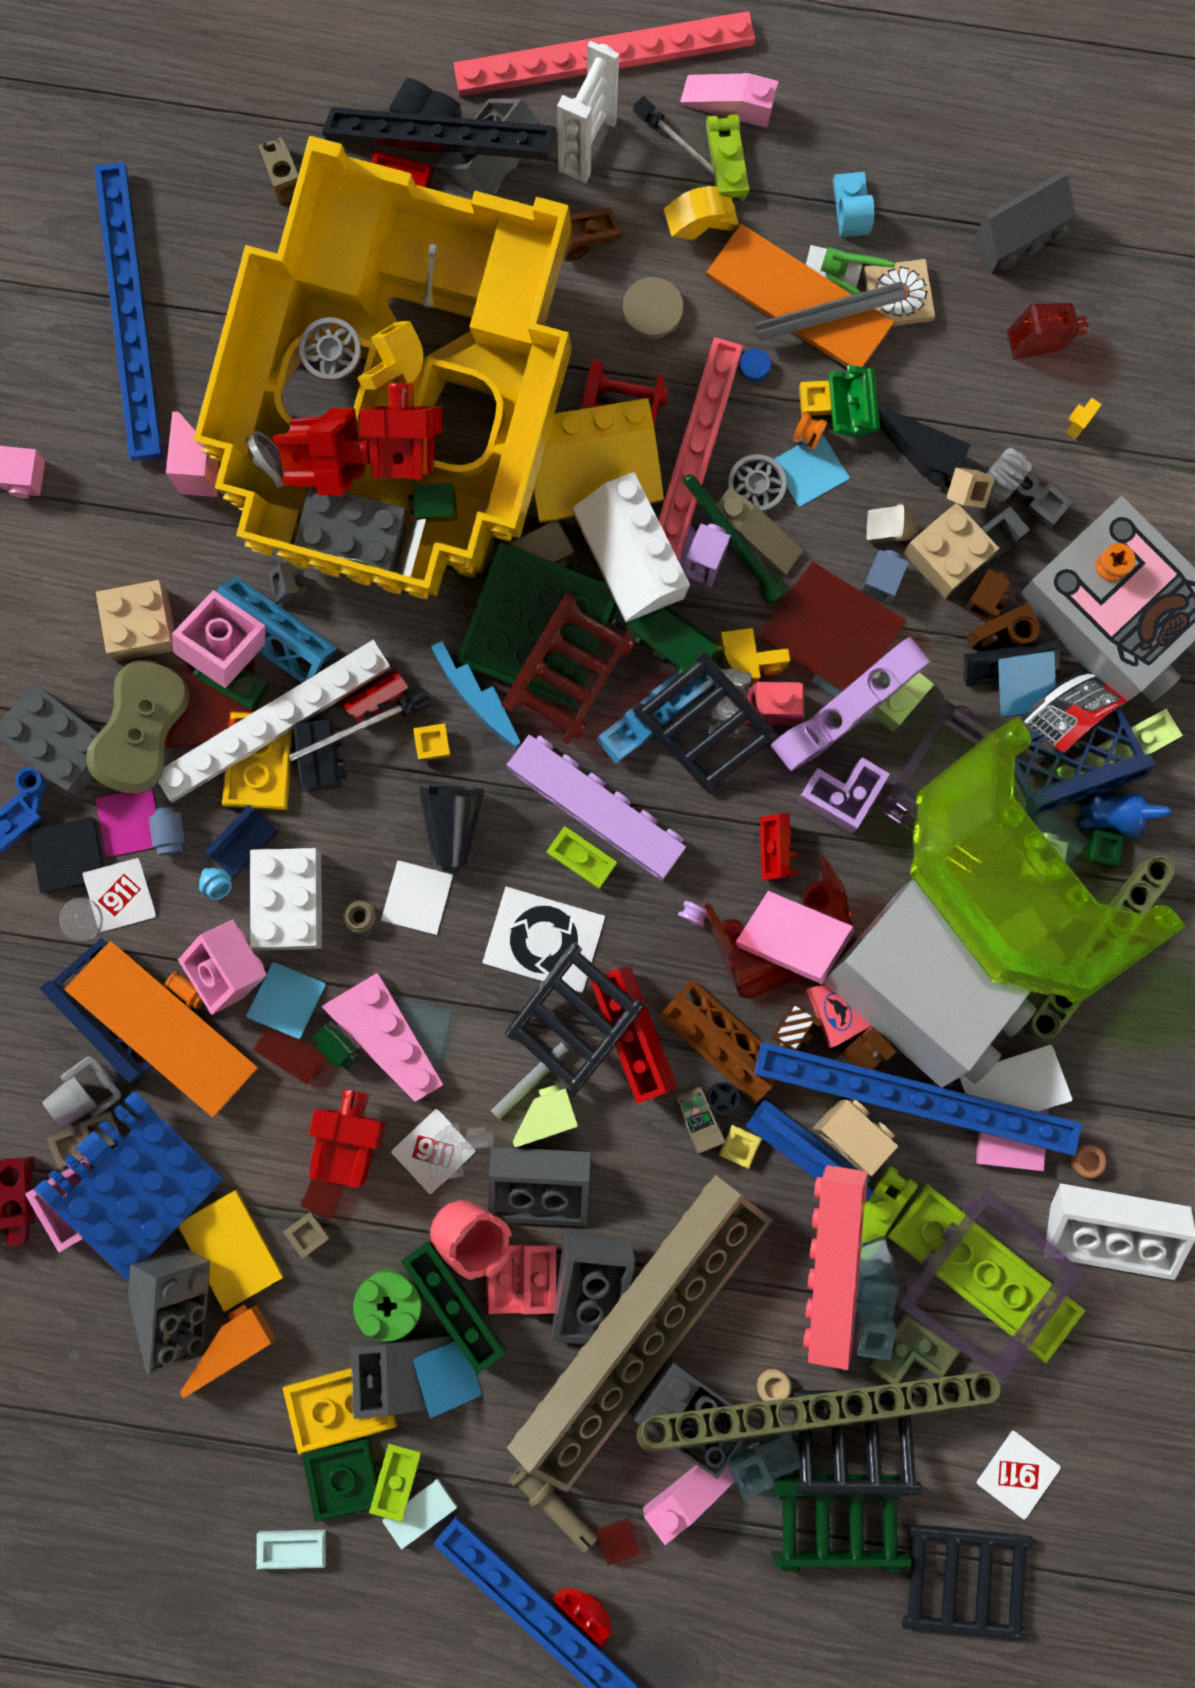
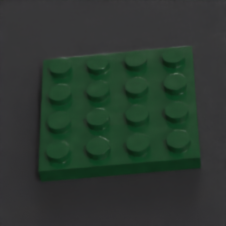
[456,541,616,709]

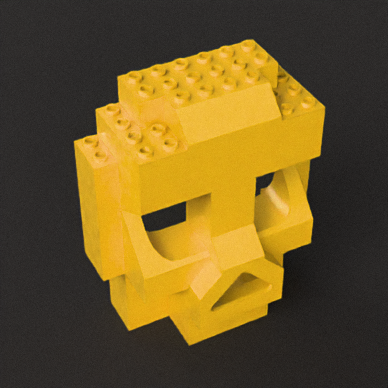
[193,136,572,600]

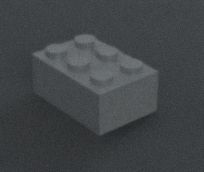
[294,487,410,573]
[0,682,98,797]

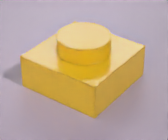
[799,381,832,416]
[1065,398,1102,440]
[413,723,451,762]

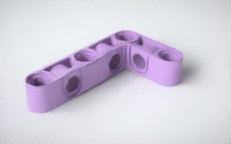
[771,636,931,771]

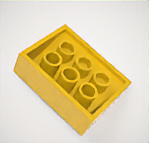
[533,398,664,523]

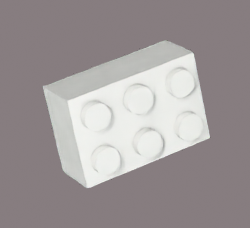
[250,848,322,951]

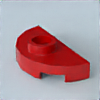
[553,1588,612,1648]

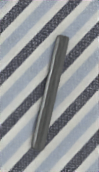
[755,282,906,341]

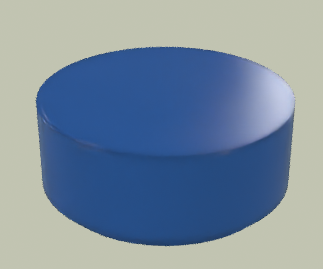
[739,348,771,382]

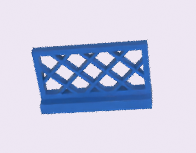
[745,1099,874,1201]

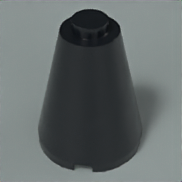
[419,786,484,873]

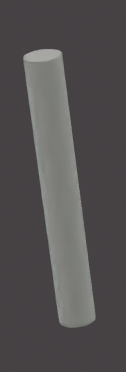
[491,1042,570,1120]

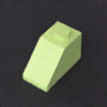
[870,672,934,732]
[513,1084,578,1147]

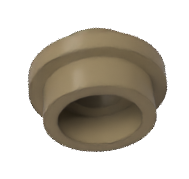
[343,901,376,933]

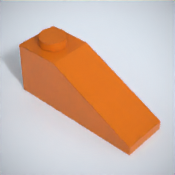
[180,1304,277,1399]

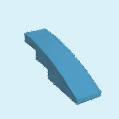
[431,641,521,751]
[596,672,715,764]

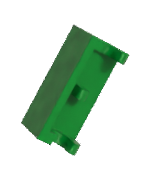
[828,365,880,439]

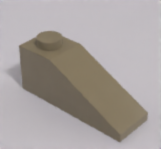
[709,488,803,576]

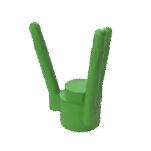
[821,247,895,295]

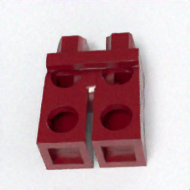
[0,1156,35,1246]

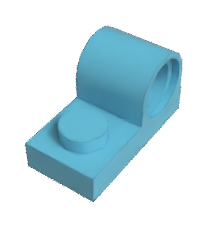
[833,172,875,237]

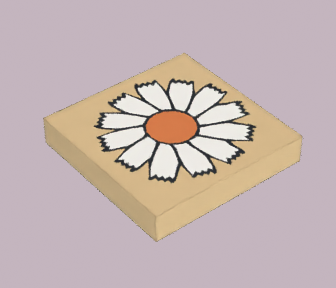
[863,259,935,326]

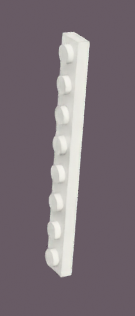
[158,640,391,803]

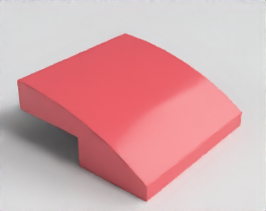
[485,1245,556,1314]

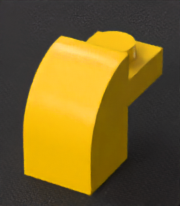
[664,186,739,240]
[357,321,423,392]
[719,628,790,685]

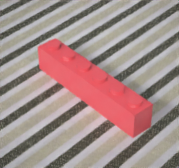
[803,1165,868,1370]

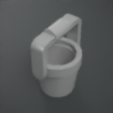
[42,1056,121,1128]

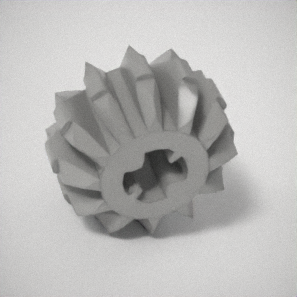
[986,447,1032,503]

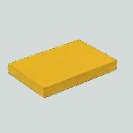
[222,711,294,811]
[178,1190,285,1312]
[283,1368,397,1455]

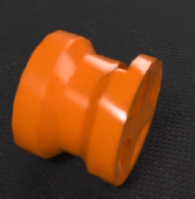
[792,412,828,451]
[1096,543,1135,582]

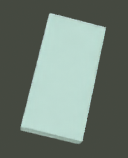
[382,1478,458,1550]
[257,1530,326,1569]

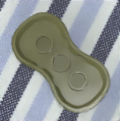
[86,660,190,794]

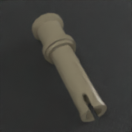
[508,1465,598,1553]

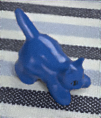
[1078,792,1172,839]

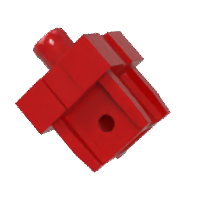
[360,382,442,480]
[273,408,370,496]
[308,1089,387,1188]

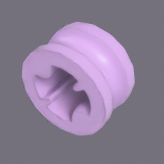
[677,901,710,928]

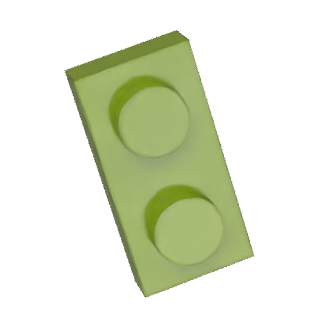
[546,826,617,889]
[369,1444,422,1522]

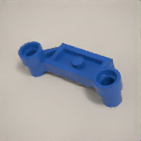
[0,767,47,855]

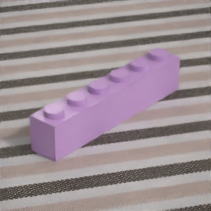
[506,735,686,881]

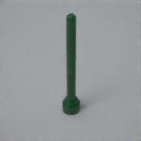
[684,474,788,604]

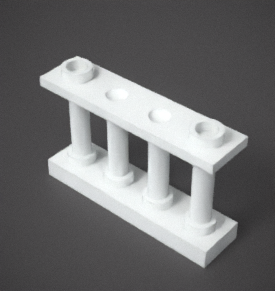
[557,41,619,184]

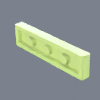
[1055,709,1183,779]

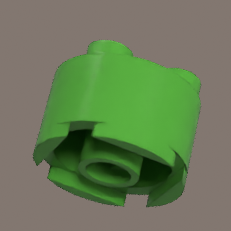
[353,1268,424,1341]

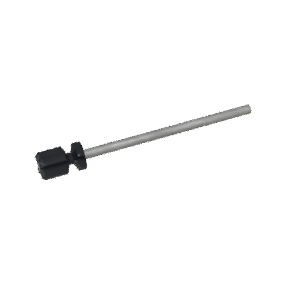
[633,96,747,202]
[289,688,431,761]

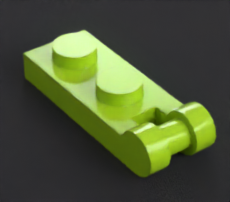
[706,114,749,198]
[861,1165,918,1261]

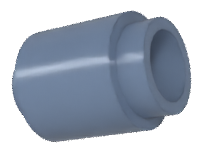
[148,807,185,856]

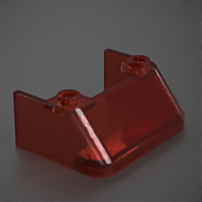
[704,855,856,999]

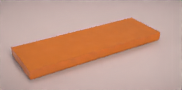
[706,224,894,368]
[64,941,258,1119]

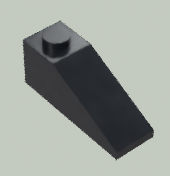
[879,408,971,488]

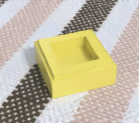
[718,1125,762,1169]

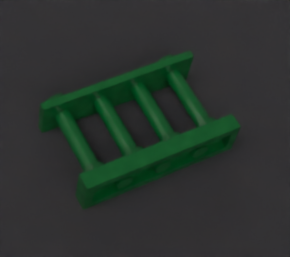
[770,1474,911,1572]

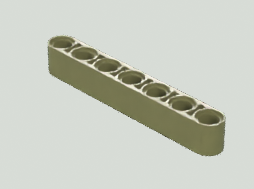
[1024,856,1175,1040]

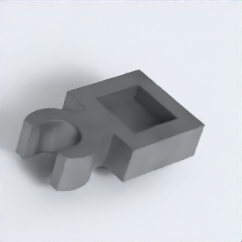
[1013,473,1073,529]

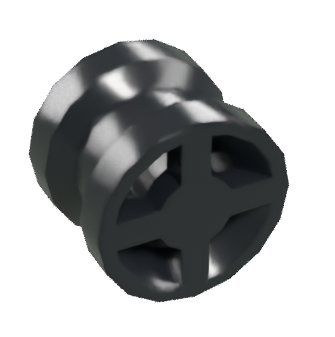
[706,1082,740,1115]

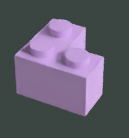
[679,524,731,588]
[797,757,890,834]

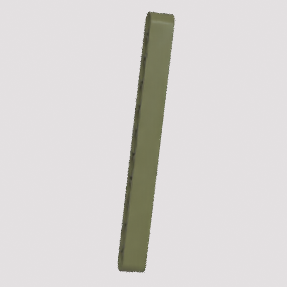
[636,1372,1001,1452]

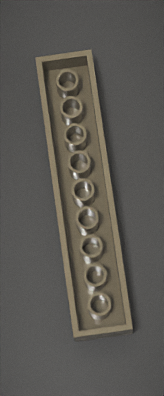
[507,1175,773,1492]

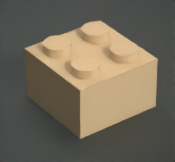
[903,503,1000,599]
[96,580,175,662]
[812,1099,898,1176]

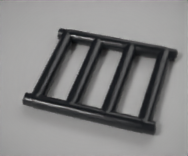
[633,651,780,795]
[505,943,645,1097]
[791,1390,922,1496]
[902,1524,1033,1640]

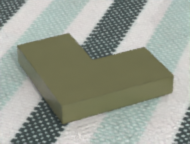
[867,1311,961,1384]

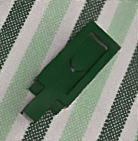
[186,662,270,712]

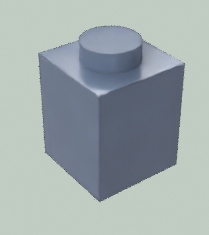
[861,550,909,604]

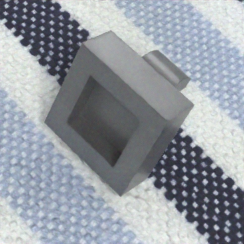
[268,562,307,604]

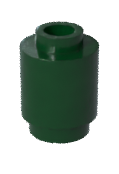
[312,1021,361,1070]

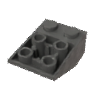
[128,1248,210,1375]
[350,1336,451,1419]
[628,1358,755,1479]

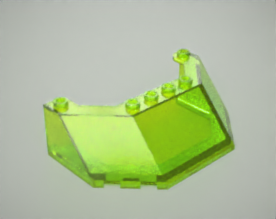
[910,717,1186,1003]

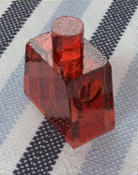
[1007,303,1089,359]

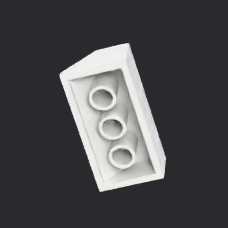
[572,472,690,622]
[1044,1183,1195,1280]

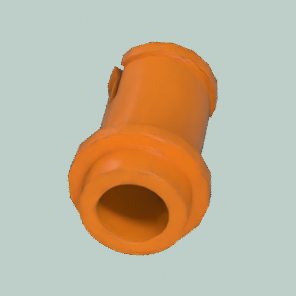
[164,971,204,1009]

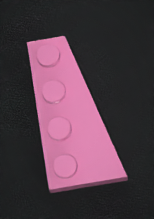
[321,973,444,1102]

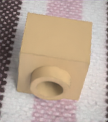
[947,467,995,508]

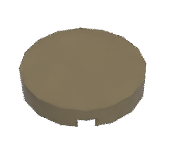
[622,277,684,339]

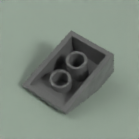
[552,1233,635,1344]

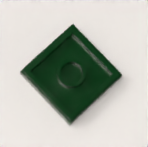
[302,1437,378,1522]

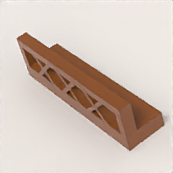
[659,979,777,1104]

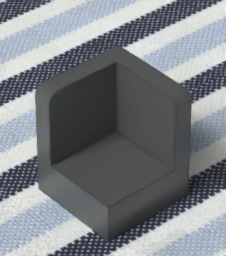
[981,506,1030,560]

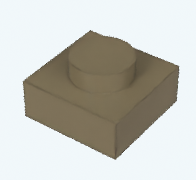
[283,1211,331,1259]

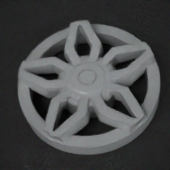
[299,317,361,381]
[245,431,288,488]
[728,454,787,513]

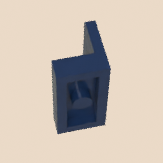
[204,805,279,878]

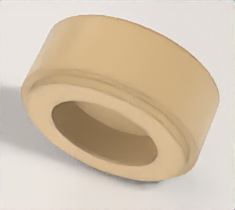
[757,1369,791,1401]

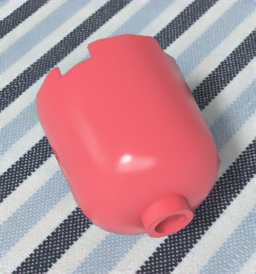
[430,1200,512,1280]

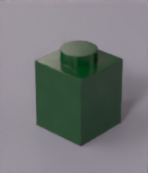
[408,482,458,523]

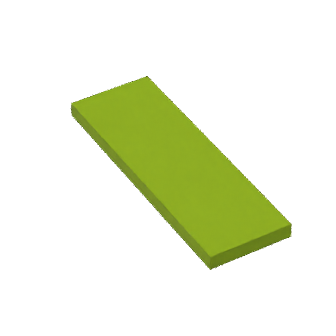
[886,1184,1086,1363]

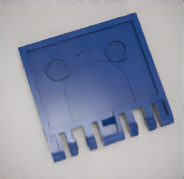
[33,1091,223,1280]

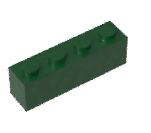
[608,603,725,679]
[401,1239,507,1375]

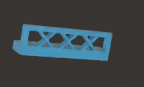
[217,576,337,683]

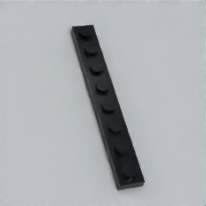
[322,107,558,161]

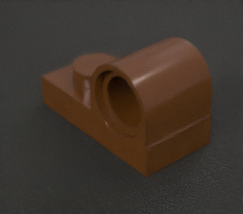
[563,207,624,262]
[966,602,1040,648]
[840,1027,897,1070]

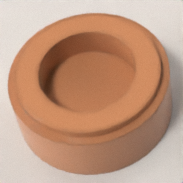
[1071,1145,1107,1178]

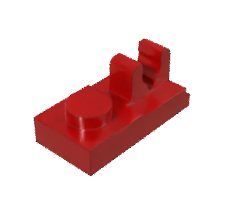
[342,670,408,723]
[760,813,798,881]

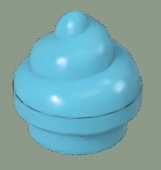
[199,868,232,900]

